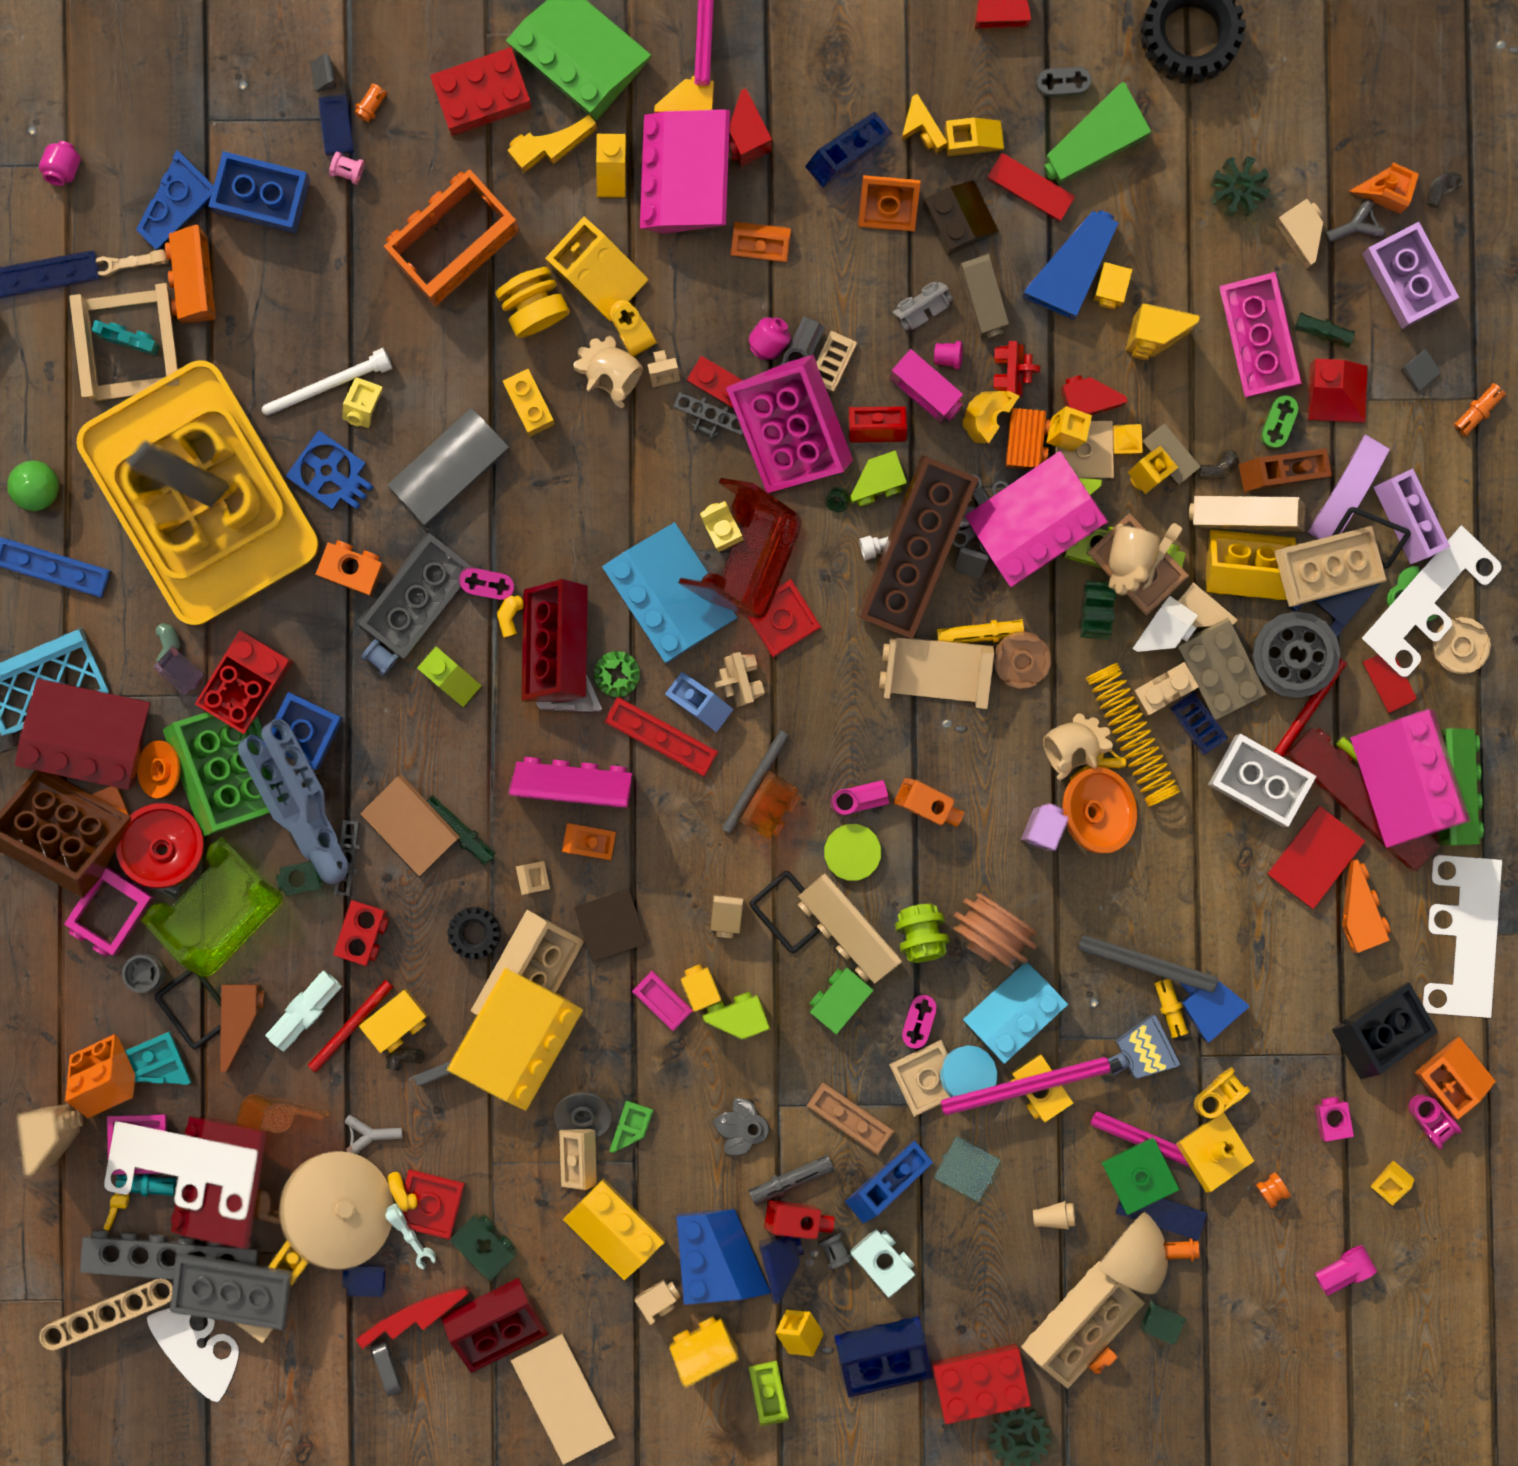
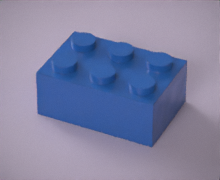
[208,151,311,234]

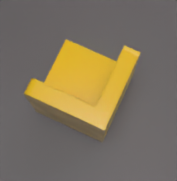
[775,1310,824,1357]

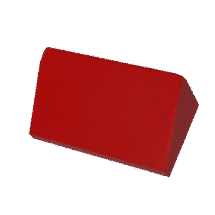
[849,406,907,443]
[1362,654,1417,713]

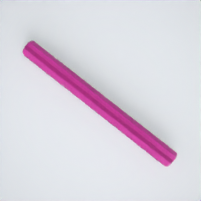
[941,1057,1110,1115]

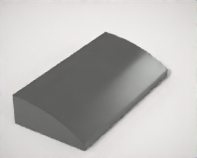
[388,408,510,527]
[357,532,473,659]

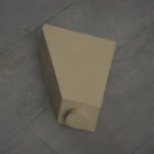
[958,254,1009,339]

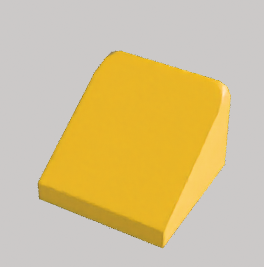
[1371,1161,1414,1206]

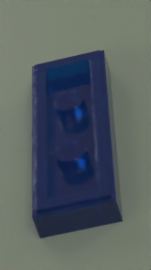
[1115,1198,1207,1240]

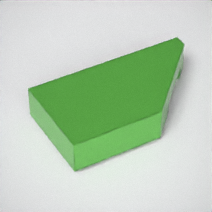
[609,1100,654,1153]

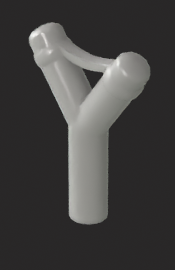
[345,1115,403,1154]

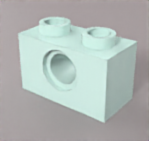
[850,1228,915,1297]

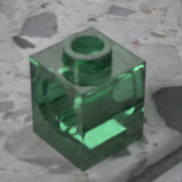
[276,861,323,896]

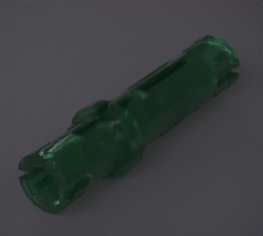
[426,795,496,866]

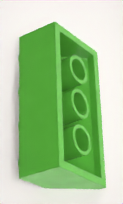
[1439,729,1484,846]

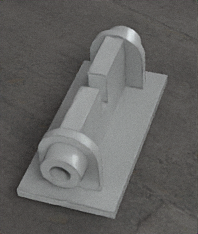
[892,282,954,331]

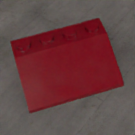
[14,678,151,790]
[171,1116,267,1248]

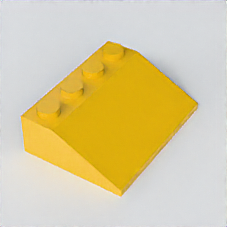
[447,967,583,1111]

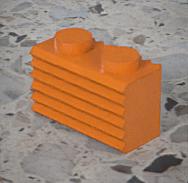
[1005,408,1051,470]

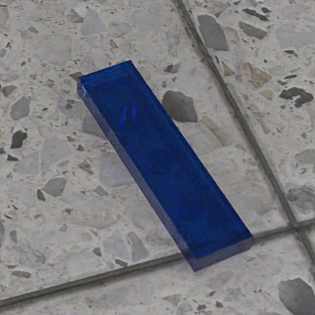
[0,250,101,298]

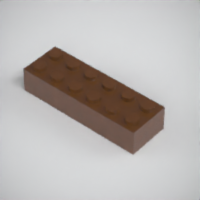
[857,455,979,639]

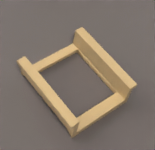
[69,283,179,402]

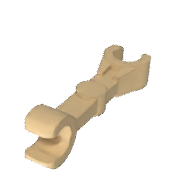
[96,250,169,277]
[1142,523,1182,590]

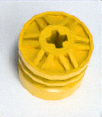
[495,267,570,338]

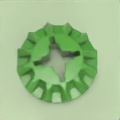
[594,651,640,697]

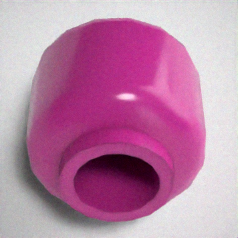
[39,141,81,186]
[749,317,791,360]

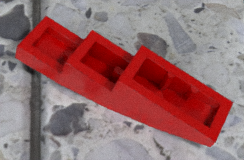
[356,1286,470,1349]

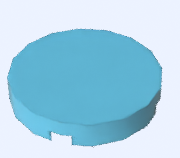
[940,1045,997,1097]

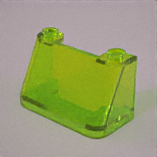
[141,837,283,977]

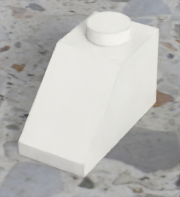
[1133,596,1198,652]

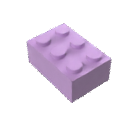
[1362,222,1459,329]

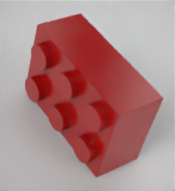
[430,47,532,136]
[931,1344,1031,1424]

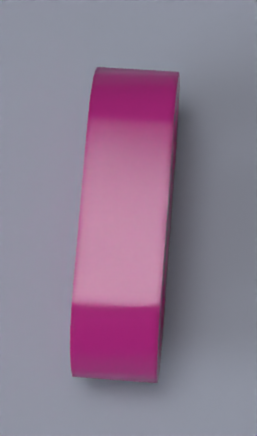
[459,568,514,599]
[902,995,936,1049]

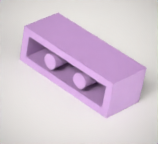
[1373,469,1450,564]
[1021,804,1068,851]

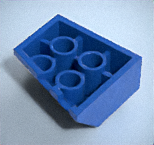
[677,1209,771,1305]

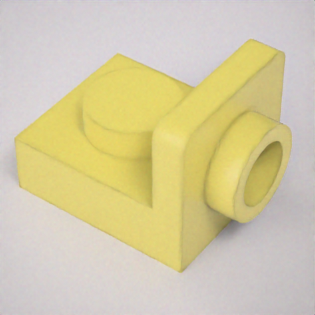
[342,377,382,428]
[700,501,744,552]

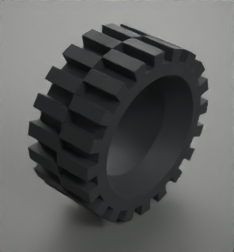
[1141,0,1246,84]

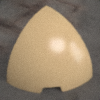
[1097,1211,1168,1294]

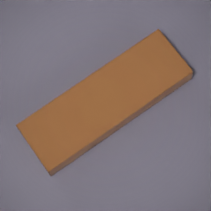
[806,1082,894,1155]

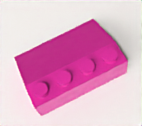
[640,109,730,234]
[726,355,853,493]
[965,451,1109,587]
[1351,709,1470,848]
[509,757,633,808]

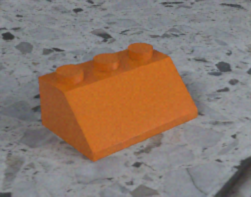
[165,225,216,324]

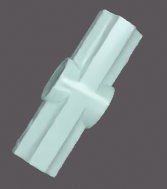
[265,970,343,1052]

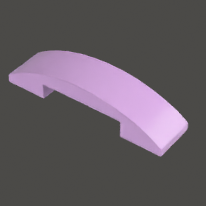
[1307,435,1390,539]

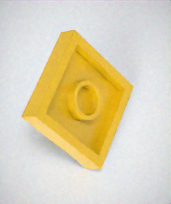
[1176,1112,1254,1193]

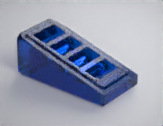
[1170,692,1228,755]

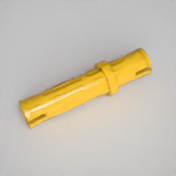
[937,619,1024,643]

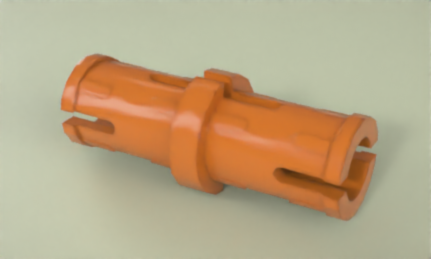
[1453,383,1506,437]

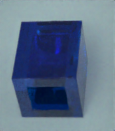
[342,1264,386,1297]

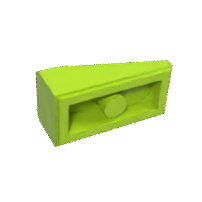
[749,1361,789,1426]

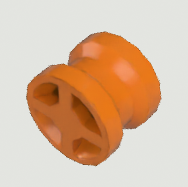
[1255,1172,1291,1209]

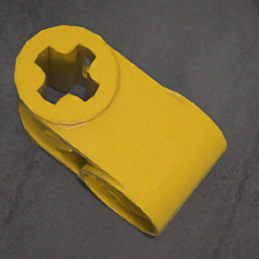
[609,300,657,357]
[1194,1067,1250,1118]

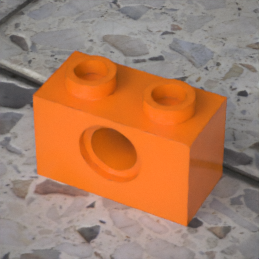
[316,540,385,597]

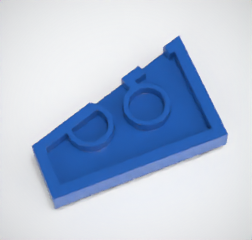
[136,150,213,250]

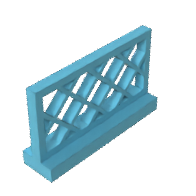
[0,628,109,737]

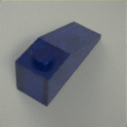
[805,111,893,188]

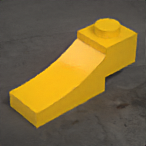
[508,115,597,174]

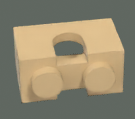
[1131,662,1199,717]

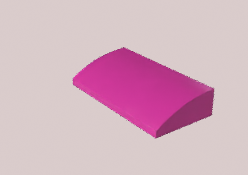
[1219,272,1303,398]

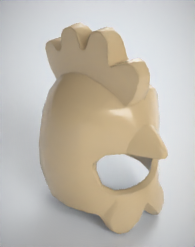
[573,336,643,409]
[1109,523,1160,595]
[1043,713,1113,781]

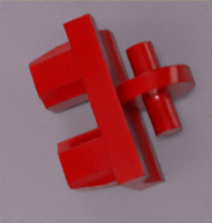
[993,341,1041,397]

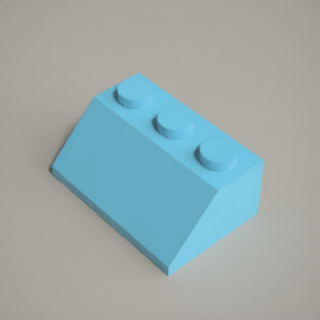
[963,962,1068,1064]

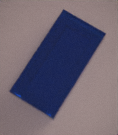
[318,94,354,156]

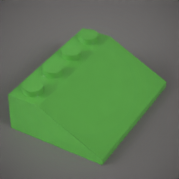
[506,0,652,121]
[163,712,283,837]

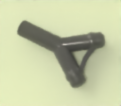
[1325,199,1385,243]

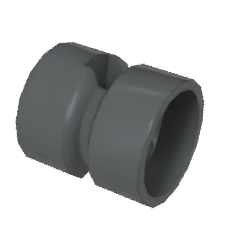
[122,954,166,993]

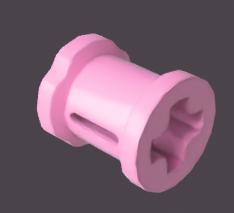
[329,152,365,185]

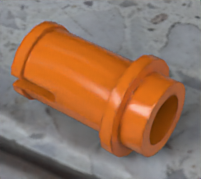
[354,83,387,122]
[1164,1238,1199,1262]

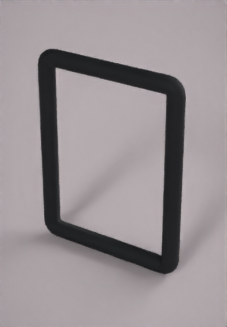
[1332,507,1411,569]
[749,871,820,953]
[155,966,221,1049]

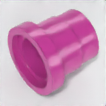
[934,341,963,370]

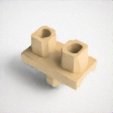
[714,652,765,707]

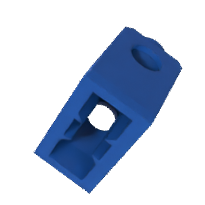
[1179,980,1250,1043]

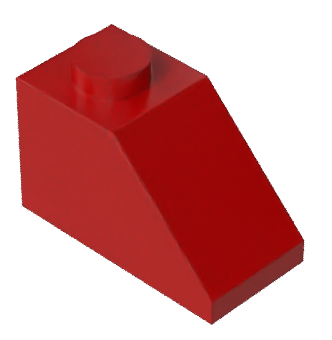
[1060,375,1128,415]

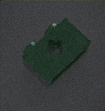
[450,1213,516,1281]

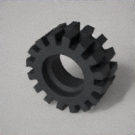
[447,907,501,959]

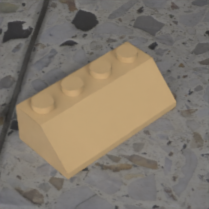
[797,873,902,984]
[471,910,585,1015]
[18,1104,83,1175]
[1021,1261,1145,1389]

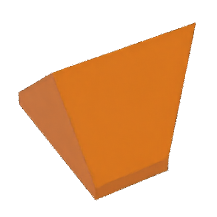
[1349,162,1419,214]

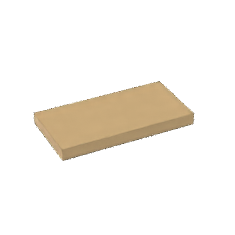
[1274,526,1387,607]
[511,1333,615,1465]

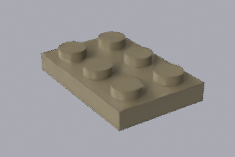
[1177,618,1267,720]

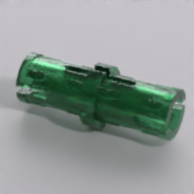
[1294,312,1355,348]

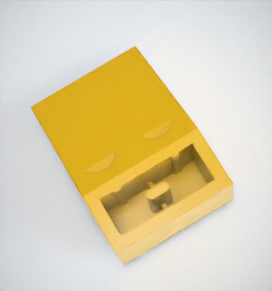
[545,216,649,322]

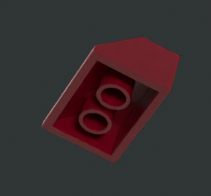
[441,1278,549,1373]

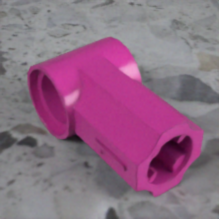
[830,780,889,816]
[1314,1245,1377,1296]

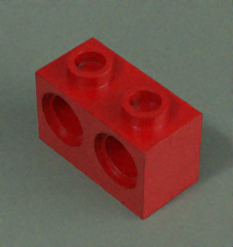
[333,900,389,966]

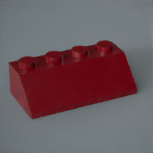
[521,579,588,702]

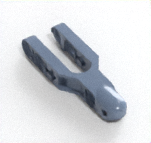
[238,719,348,885]

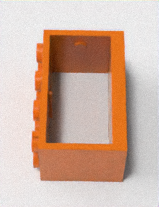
[384,169,520,307]

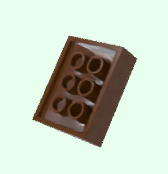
[0,770,131,898]

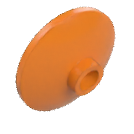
[137,741,180,798]

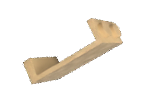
[879,635,994,709]

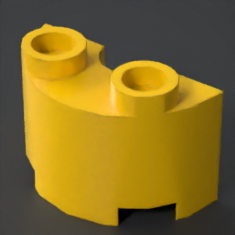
[962,391,1019,443]

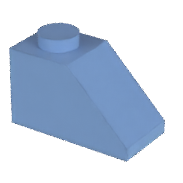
[665,672,734,733]

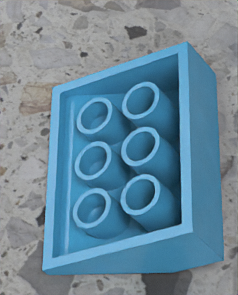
[602,522,738,665]

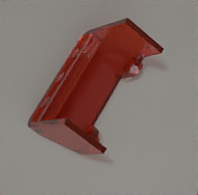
[678,478,801,619]

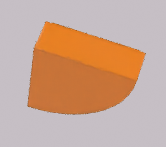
[1088,1346,1118,1374]

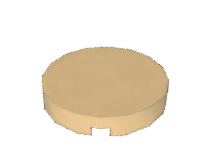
[1432,617,1491,675]

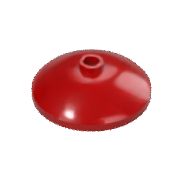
[116,803,204,889]

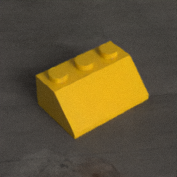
[1126,304,1200,360]
[1206,529,1296,600]
[563,1178,665,1281]

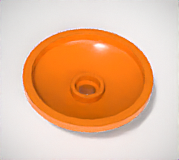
[1063,767,1137,854]

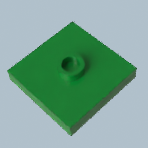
[1101,1137,1179,1215]

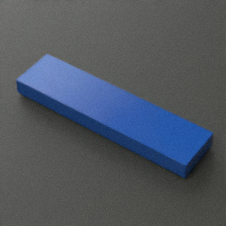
[0,537,112,598]

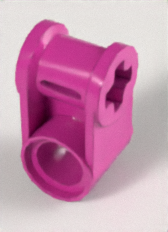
[1408,1094,1462,1150]

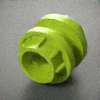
[895,904,950,963]

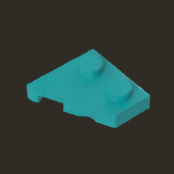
[91,320,160,356]
[125,1031,192,1085]

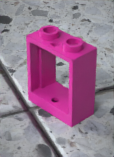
[889,349,963,423]
[64,866,155,957]

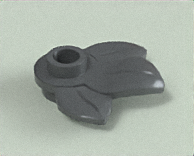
[713,1098,770,1155]

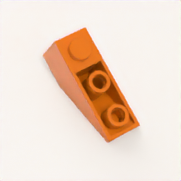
[1342,859,1391,953]

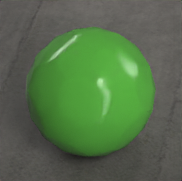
[7,460,59,511]

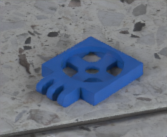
[286,430,374,510]

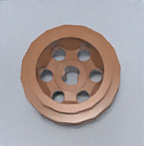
[953,893,1037,969]

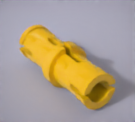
[1154,979,1189,1038]

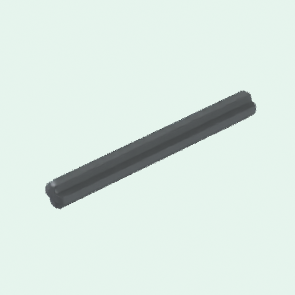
[1078,935,1218,992]

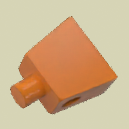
[893,778,964,827]

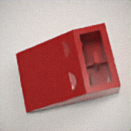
[195,630,294,734]

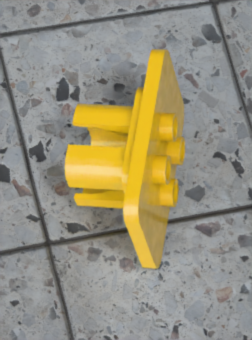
[77,361,319,625]

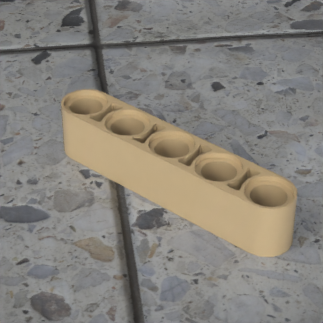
[40,1278,173,1350]

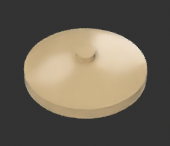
[280,1151,394,1269]

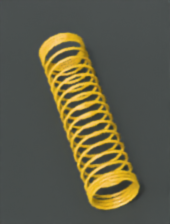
[1086,663,1180,807]

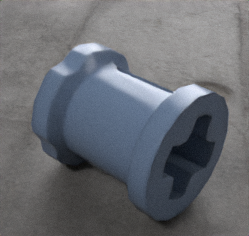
[361,638,399,676]

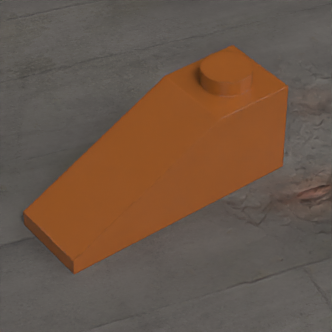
[1238,448,1332,492]
[220,984,265,1072]

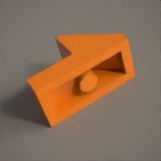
[562,823,616,860]

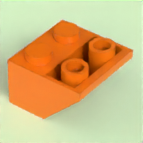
[65,1034,135,1118]
[1414,1036,1496,1120]

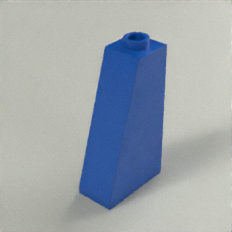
[1022,210,1119,320]

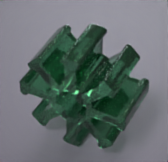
[1210,156,1270,217]
[1080,580,1116,640]

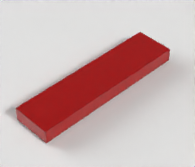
[604,697,718,777]

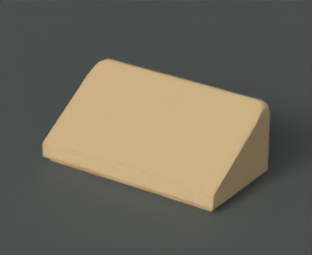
[559,1129,597,1190]

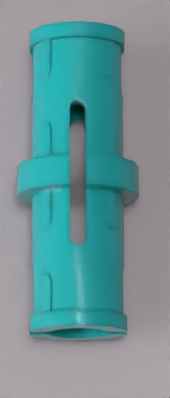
[115,1174,177,1197]

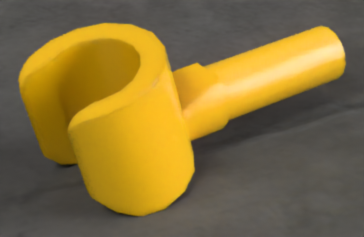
[103,1193,130,1231]

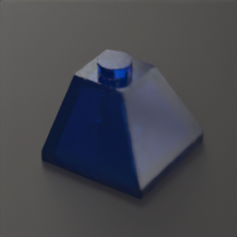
[759,1235,804,1304]

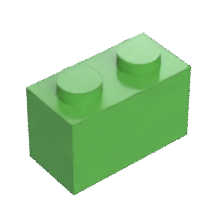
[809,967,873,1035]

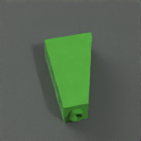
[1043,82,1151,185]

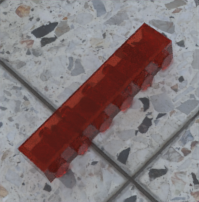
[1285,728,1440,871]

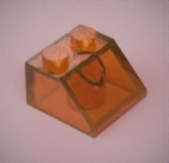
[739,771,800,839]

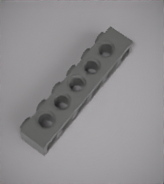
[80,1230,261,1279]

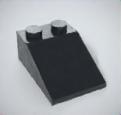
[1332,982,1438,1079]

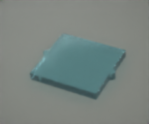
[934,1136,1001,1202]

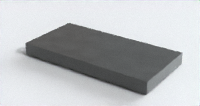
[170,1253,292,1330]

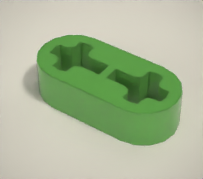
[1260,395,1298,449]

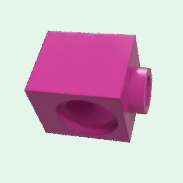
[1314,1097,1354,1142]

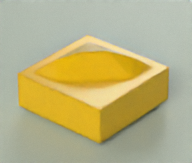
[1113,424,1143,455]

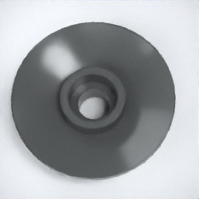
[554,1093,612,1138]

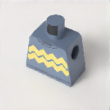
[1108,1014,1180,1079]

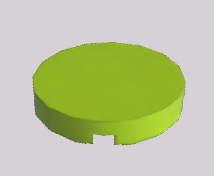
[824,824,881,881]

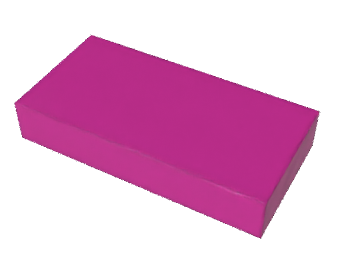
[632,971,693,1031]

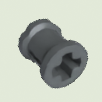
[818,1232,853,1270]

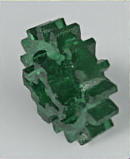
[988,1407,1052,1466]

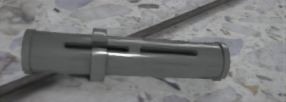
[748,1154,835,1207]

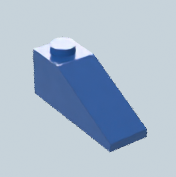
[845,1141,933,1223]

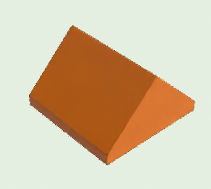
[858,175,921,231]

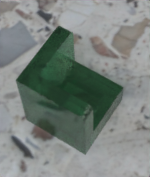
[1139,1301,1186,1345]

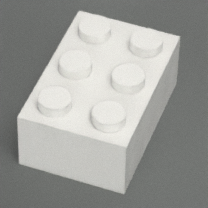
[1208,734,1316,827]

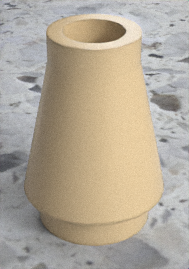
[1033,1201,1076,1230]

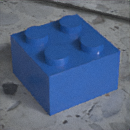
[263,692,344,770]

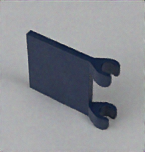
[1287,583,1380,636]

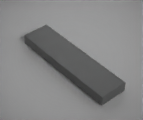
[126,440,230,508]

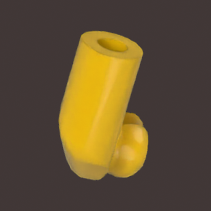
[497,596,524,638]
[387,1172,417,1211]

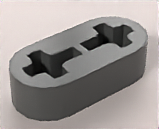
[1036,67,1091,97]
[371,1340,403,1397]

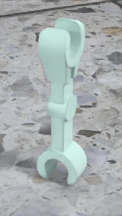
[386,1204,436,1269]

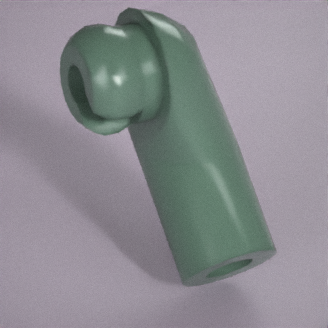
[155,623,180,667]

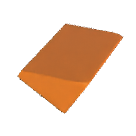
[731,222,791,262]

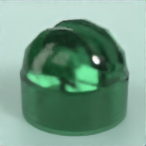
[825,487,850,512]

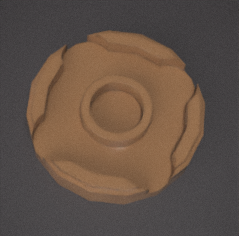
[993,631,1051,689]

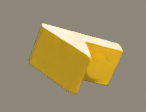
[901,94,947,154]

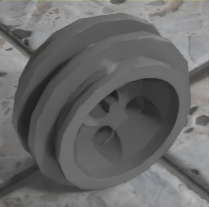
[1252,611,1341,698]

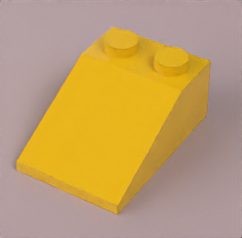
[670,1316,737,1387]

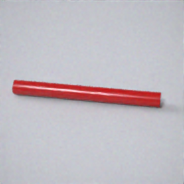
[1273,659,1347,757]
[308,979,394,1073]

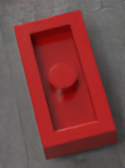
[687,356,743,409]

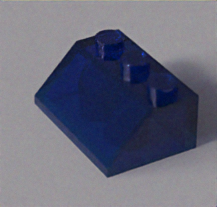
[834,1316,933,1398]

